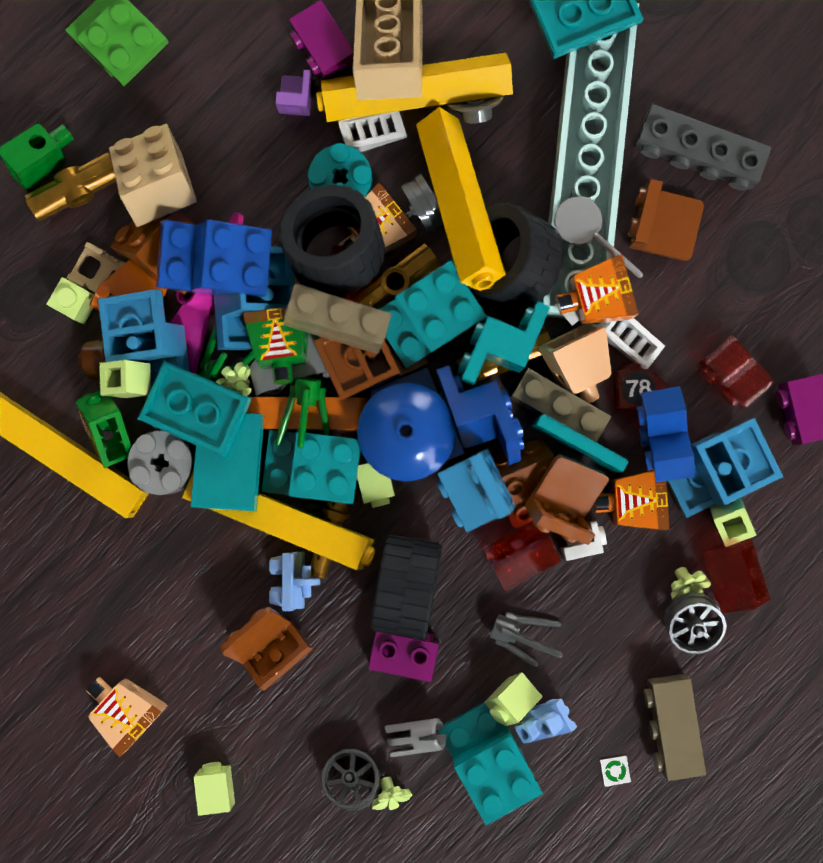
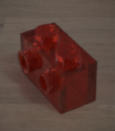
[482,521,561,591]
[703,538,771,614]

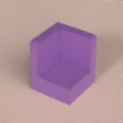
[276,70,313,116]

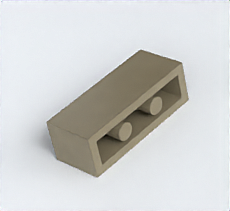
[284,284,391,354]
[510,368,612,442]
[643,674,706,781]

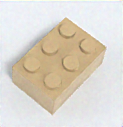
[109,123,197,227]

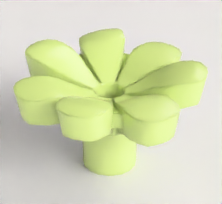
[216,362,251,396]
[671,567,711,600]
[371,777,412,810]

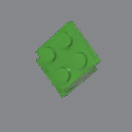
[65,0,169,86]

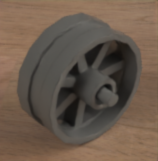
[401,174,444,235]
[664,592,727,654]
[322,749,381,811]

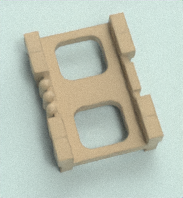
[67,242,126,297]

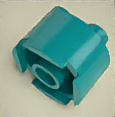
[308,143,373,198]

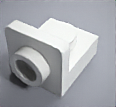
[560,521,607,561]

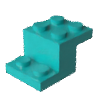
[379,261,487,368]
[457,301,550,388]
[262,429,361,504]
[438,701,543,825]

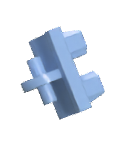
[269,551,320,611]
[515,699,577,744]

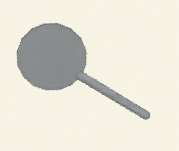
[554,196,643,278]

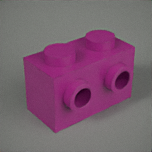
[288,0,354,80]
[776,374,823,445]
[369,631,439,682]

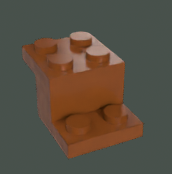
[110,209,193,294]
[314,337,428,401]

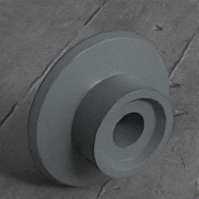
[448,96,503,124]

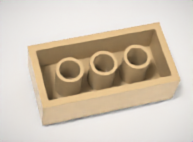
[353,0,423,100]

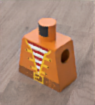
[556,254,639,324]
[594,470,670,530]

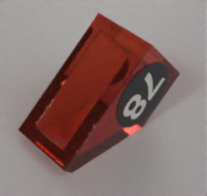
[613,363,671,410]

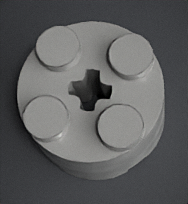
[128,431,196,495]

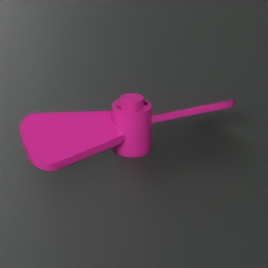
[170,212,244,374]

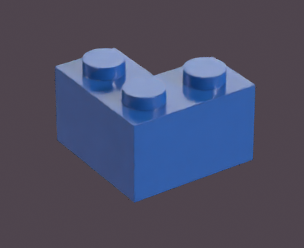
[637,386,695,483]

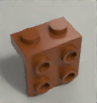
[628,179,704,261]
[493,438,554,528]
[524,455,608,545]
[220,607,312,691]

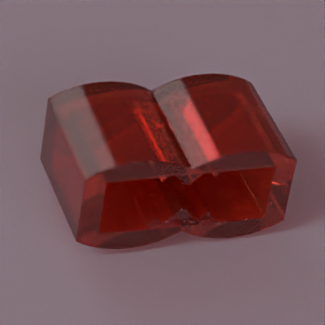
[699,335,775,409]

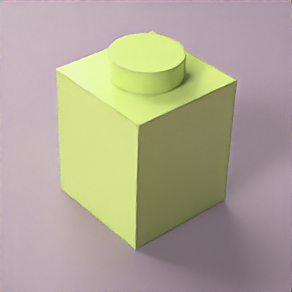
[46,277,94,325]
[100,360,151,398]
[357,463,395,508]
[710,498,757,547]
[484,672,543,727]
[194,762,235,816]

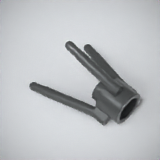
[490,611,563,667]

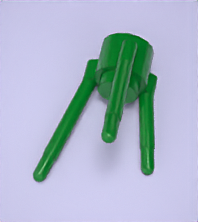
[198,326,255,383]
[275,377,330,448]

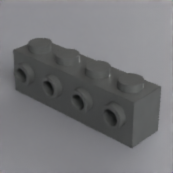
[634,104,772,191]

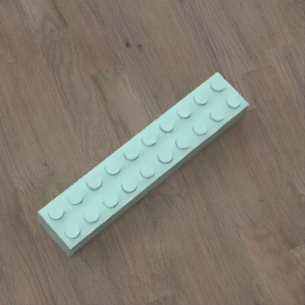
[540,3,639,323]

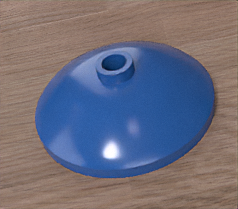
[357,383,456,481]

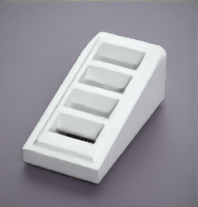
[338,111,407,152]
[598,318,665,370]

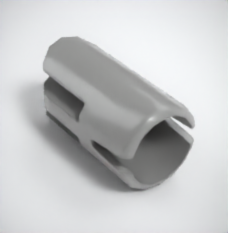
[385,718,446,757]

